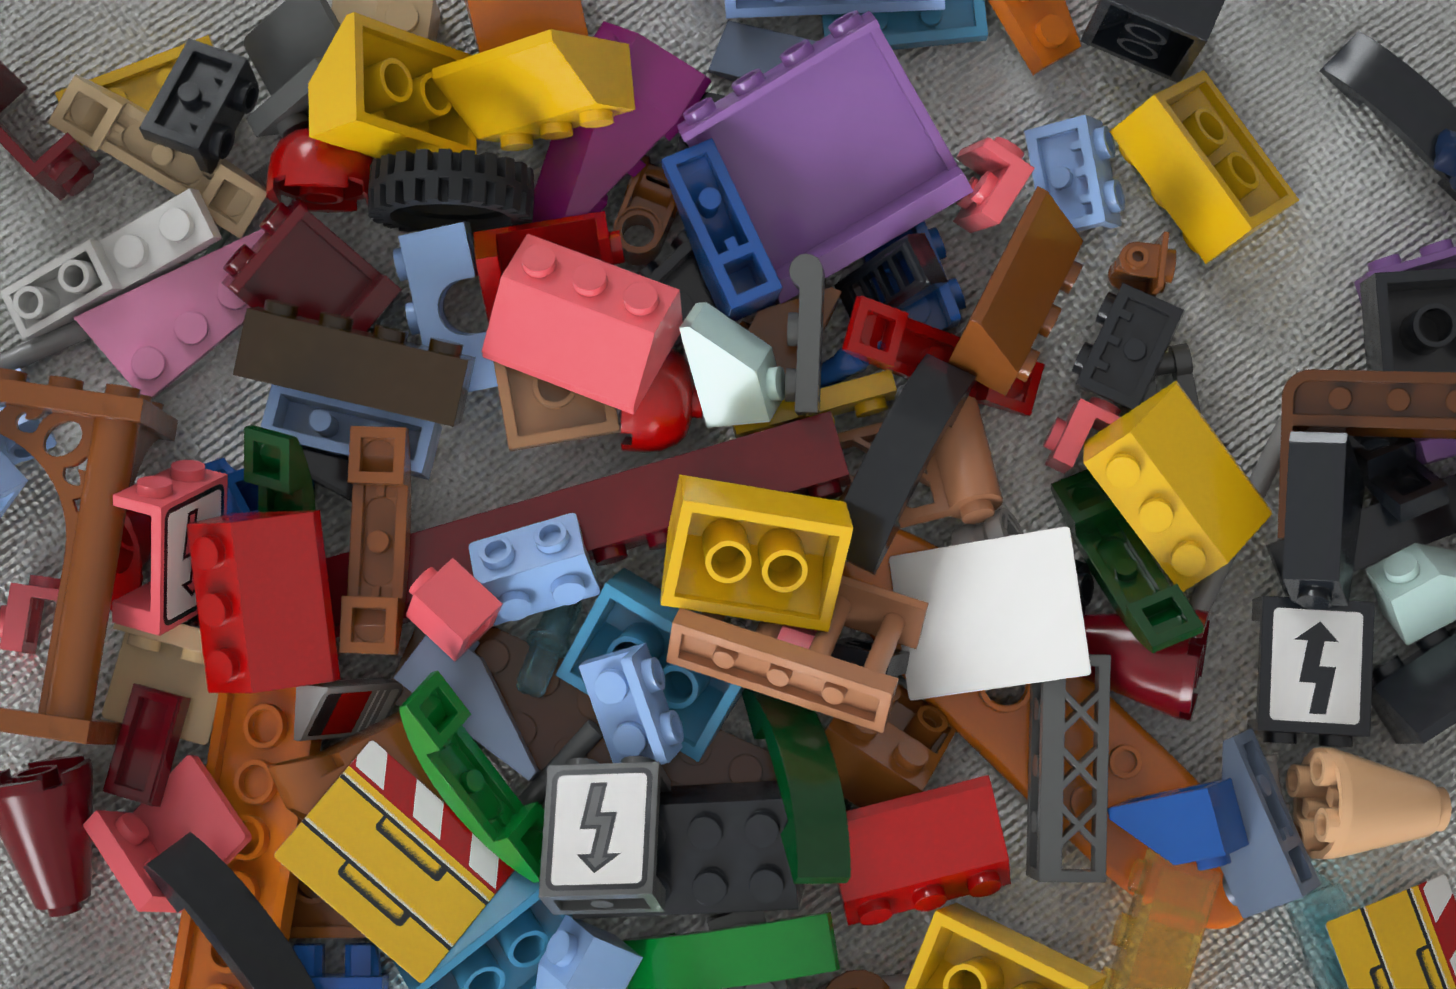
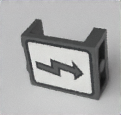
[539,756,671,915]

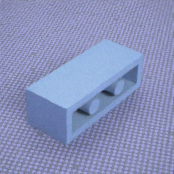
[261,384,442,480]

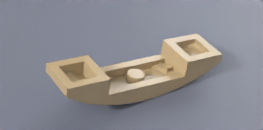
[47,74,266,239]

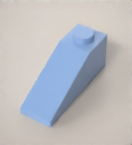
[535,915,643,989]

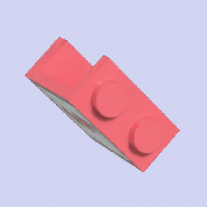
[112,460,228,636]

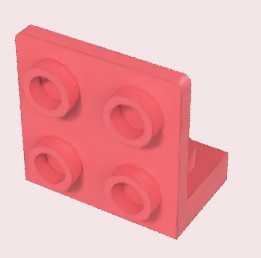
[83,755,252,913]

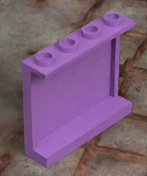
[677,10,974,303]

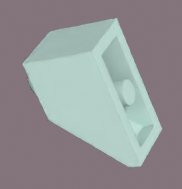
[679,302,786,428]
[1366,543,1456,646]

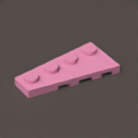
[73,229,265,399]

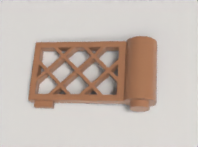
[837,396,1003,529]

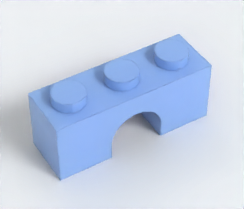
[393,222,498,392]

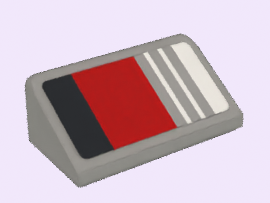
[294,678,403,741]

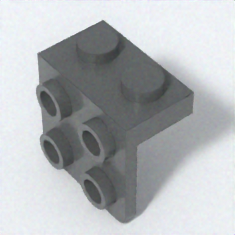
[244,0,340,138]

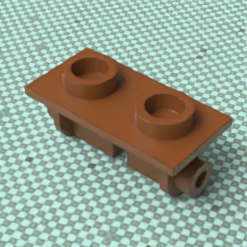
[1108,231,1176,297]

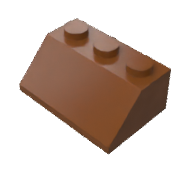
[948,186,1083,396]

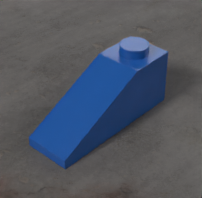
[661,138,783,321]

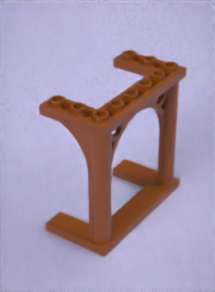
[0,368,178,745]

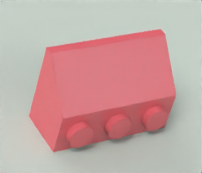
[482,234,683,415]

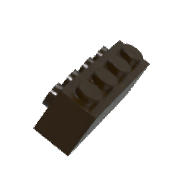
[233,299,476,427]

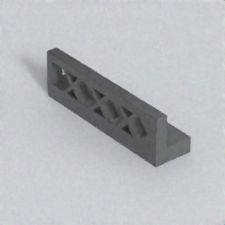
[1026,654,1111,883]

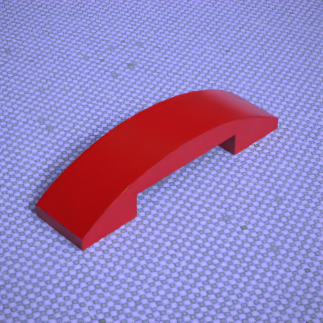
[842,296,1045,416]

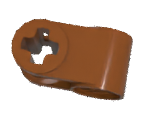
[613,155,679,266]

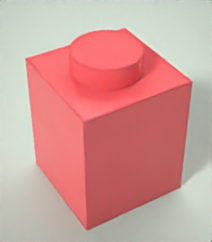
[406,558,502,662]

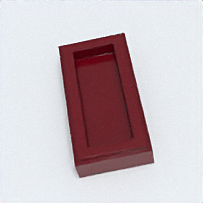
[102,683,191,807]

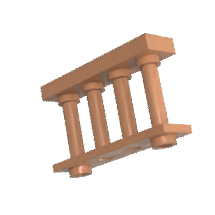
[666,576,929,733]

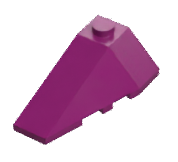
[532,21,711,223]

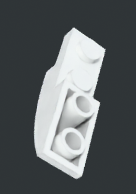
[0,188,222,341]

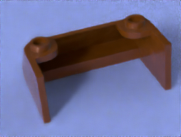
[1278,369,1456,538]

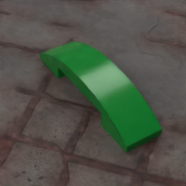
[399,670,545,883]
[622,912,840,989]

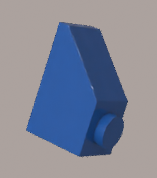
[1107,778,1249,871]

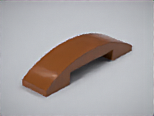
[339,426,411,655]

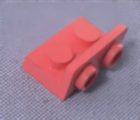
[953,137,1035,233]

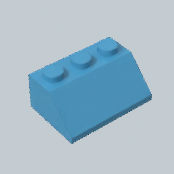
[556,568,744,762]
[393,871,584,989]

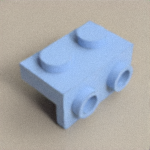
[469,513,601,626]

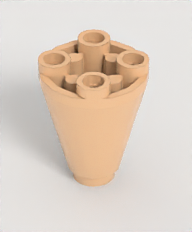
[1286,747,1452,859]

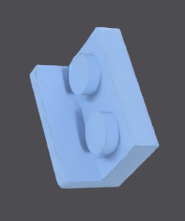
[1024,114,1125,232]
[579,643,684,765]

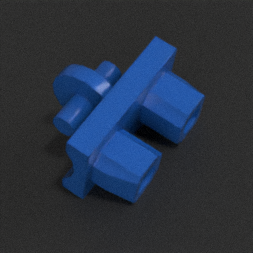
[292,943,389,989]

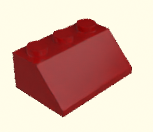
[187,510,340,693]
[837,775,1011,926]

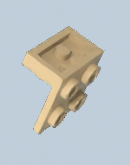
[102,623,218,745]

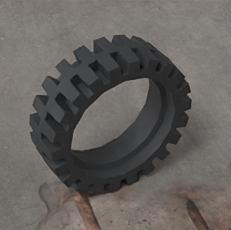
[368,149,534,237]

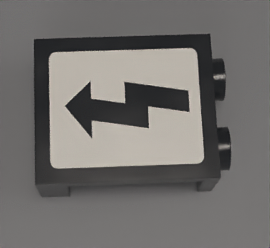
[1247,596,1375,748]

